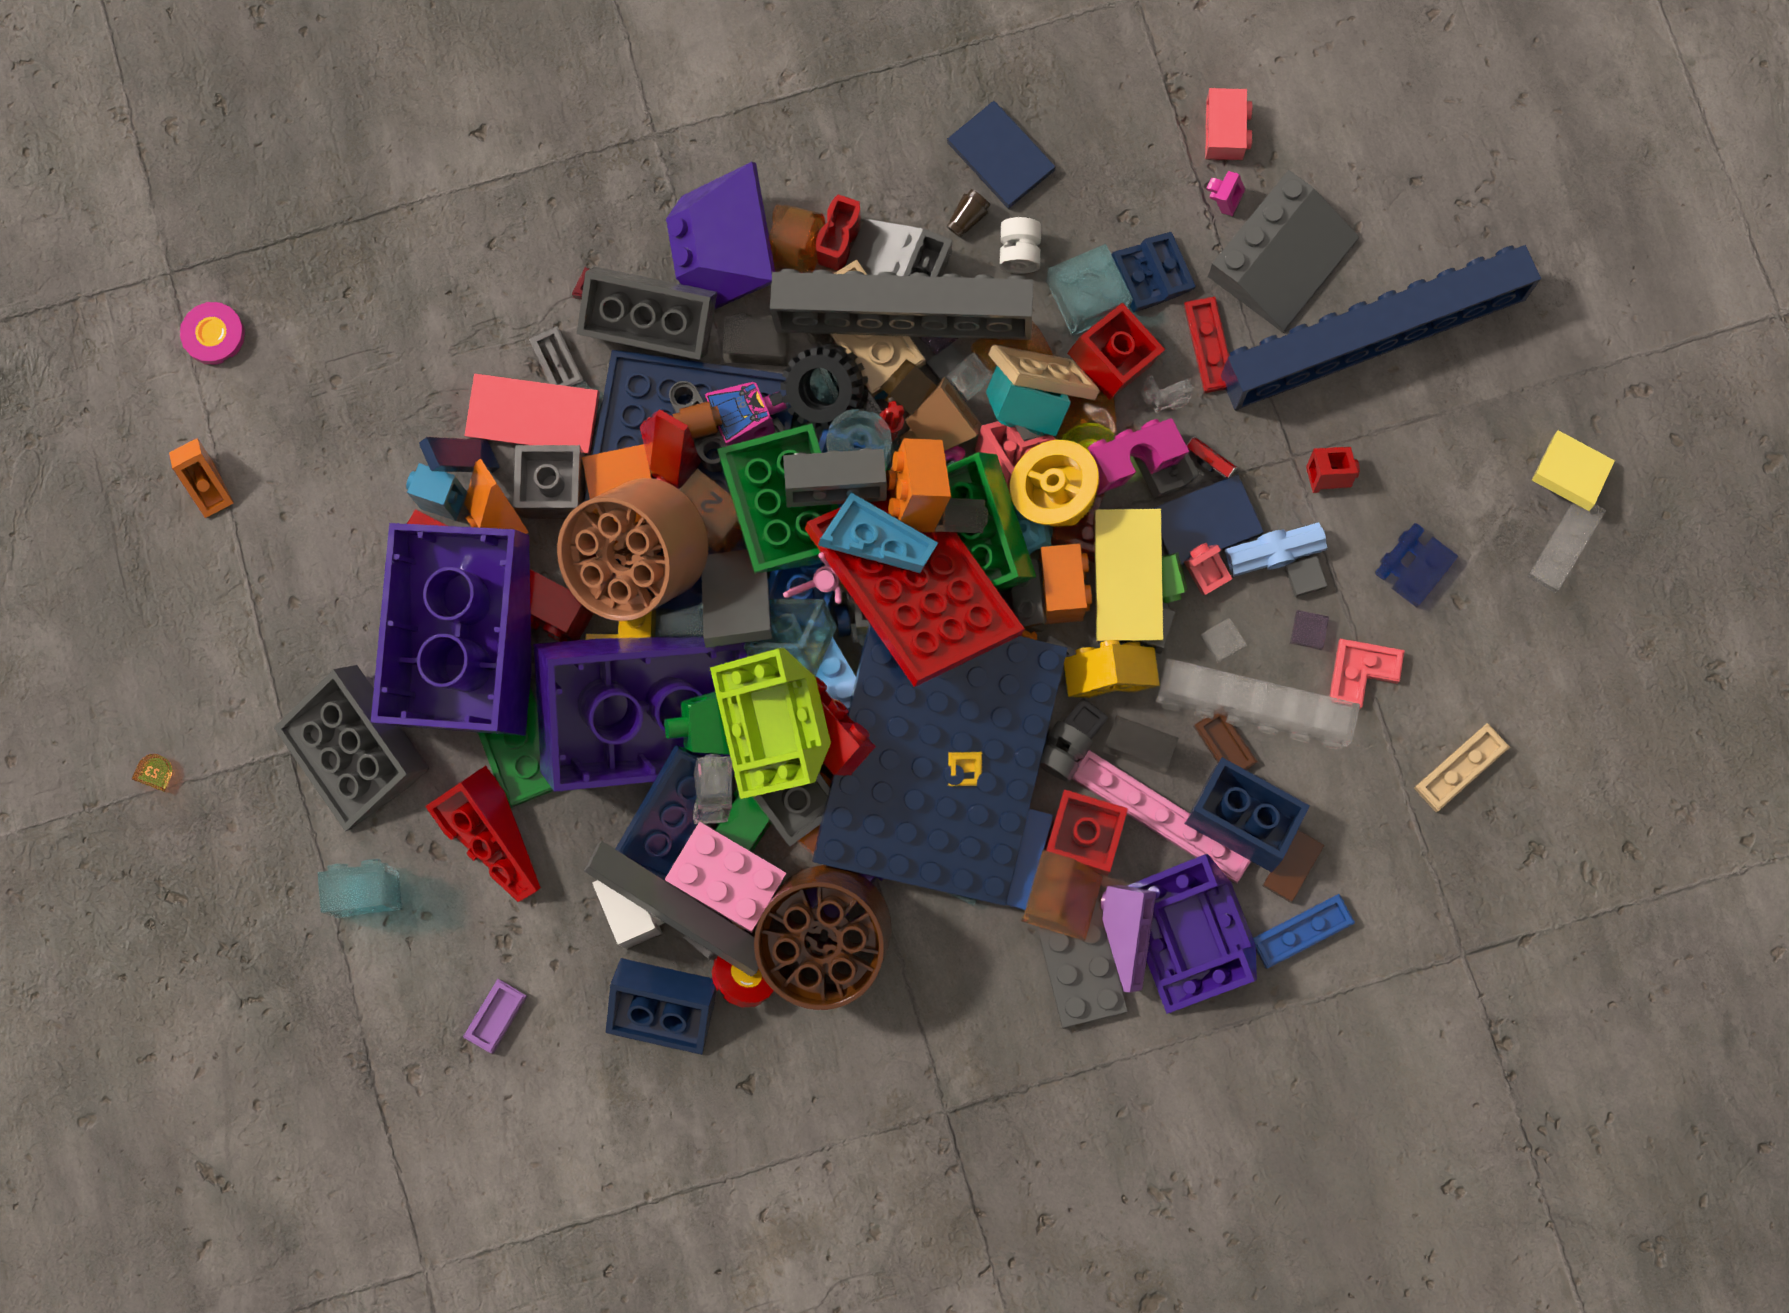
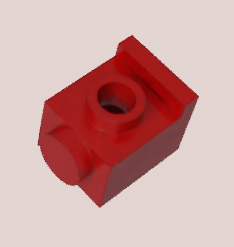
[1306,447,1360,493]

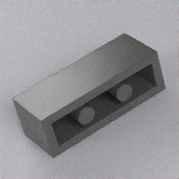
[783,448,887,507]

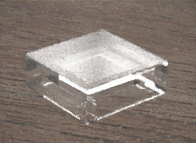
[1201,618,1247,663]

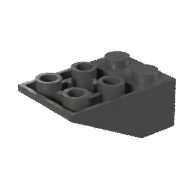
[844,219,952,277]

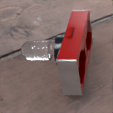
[1186,437,1238,487]

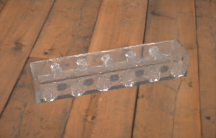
[1156,658,1360,750]

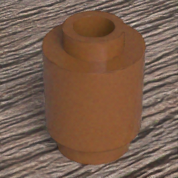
[672,401,722,439]

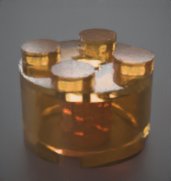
[768,204,826,273]

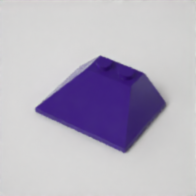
[666,162,775,309]
[1127,854,1257,1014]

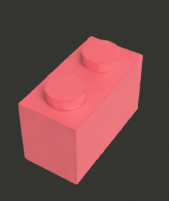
[1205,88,1252,160]

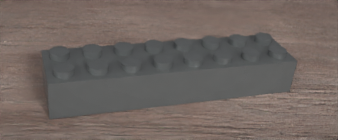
[770,269,1033,340]

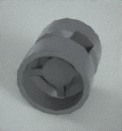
[1039,721,1093,782]

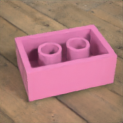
[665,822,786,933]

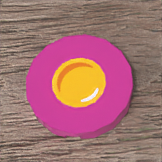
[180,302,245,365]

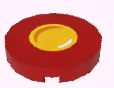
[711,956,774,1007]

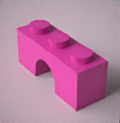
[1088,418,1189,495]

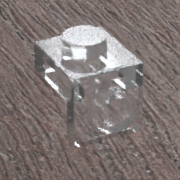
[1141,374,1194,413]

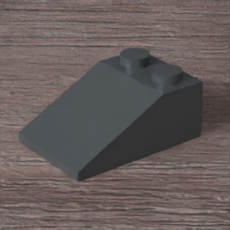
[727,760,830,847]

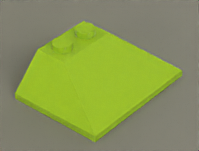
[710,647,831,799]

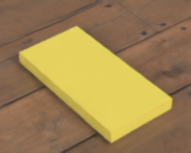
[1094,509,1163,641]

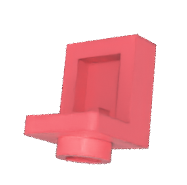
[1183,543,1232,595]

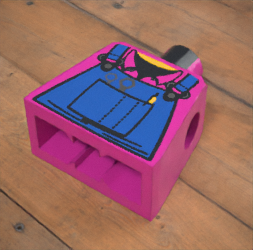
[705,382,787,446]

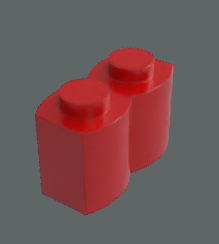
[816,194,861,271]

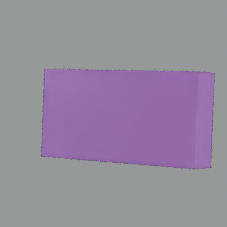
[463,979,527,1054]

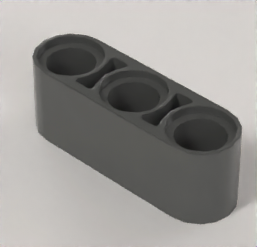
[669,381,726,472]

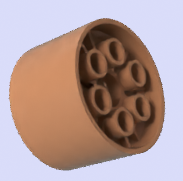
[557,478,708,621]

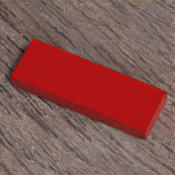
[1184,296,1229,394]

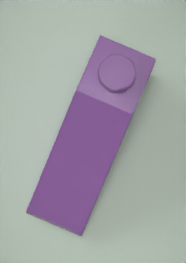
[1101,885,1156,993]

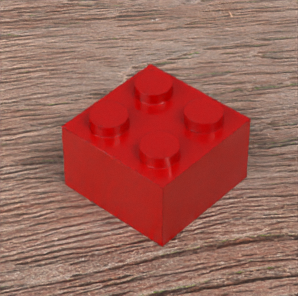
[1067,303,1165,400]
[1044,789,1128,876]

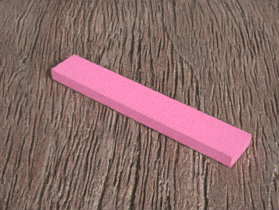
[1072,750,1251,884]

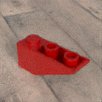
[815,676,876,775]

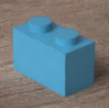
[406,463,467,521]

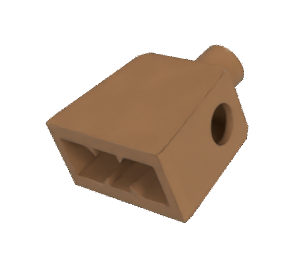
[900,377,982,451]

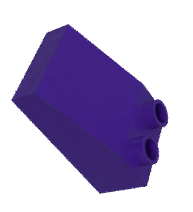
[371,523,532,736]
[534,636,747,792]

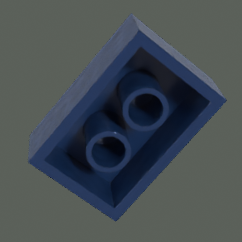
[1184,757,1310,873]

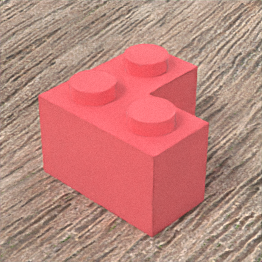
[975,421,1056,493]

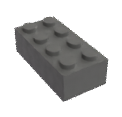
[577,267,717,360]

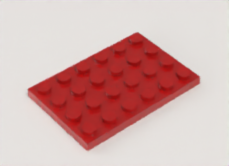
[805,490,1025,687]

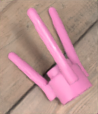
[783,552,845,604]

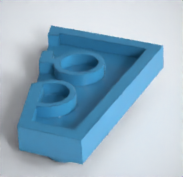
[818,492,938,573]

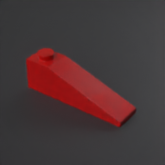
[640,409,701,492]
[425,765,541,902]

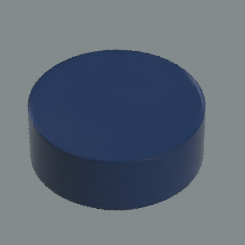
[832,604,851,638]

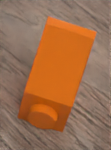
[169,438,234,518]

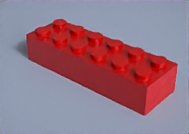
[407,509,594,642]

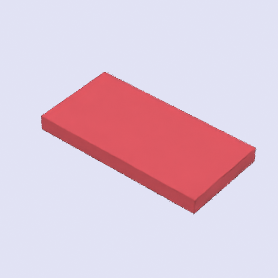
[464,374,600,455]

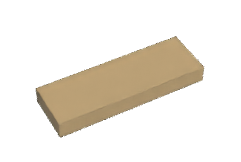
[1414,723,1510,812]

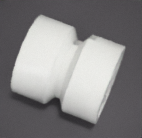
[1000,217,1041,274]

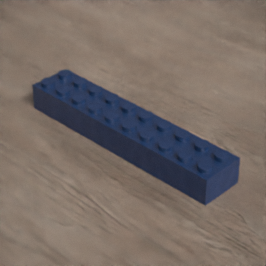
[1221,245,1541,411]

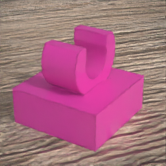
[1206,171,1245,216]

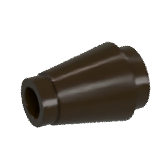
[947,189,991,238]

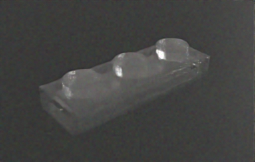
[1527,502,1606,593]

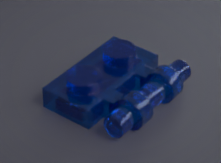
[1375,523,1459,608]

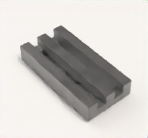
[529,326,585,387]

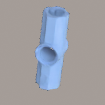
[1225,522,1327,577]

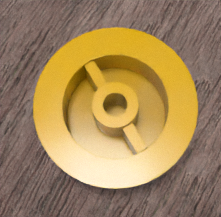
[1010,440,1099,527]

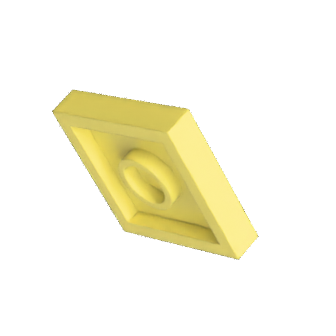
[1532,430,1615,511]

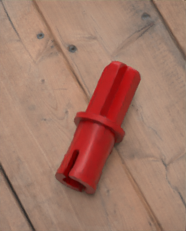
[877,401,904,442]

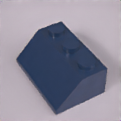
[605,958,717,1055]

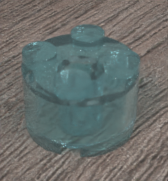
[826,409,892,470]

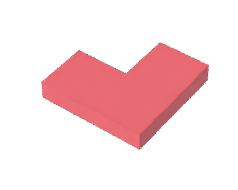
[1328,638,1405,709]

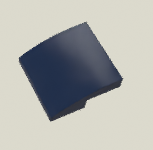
[1109,231,1196,313]

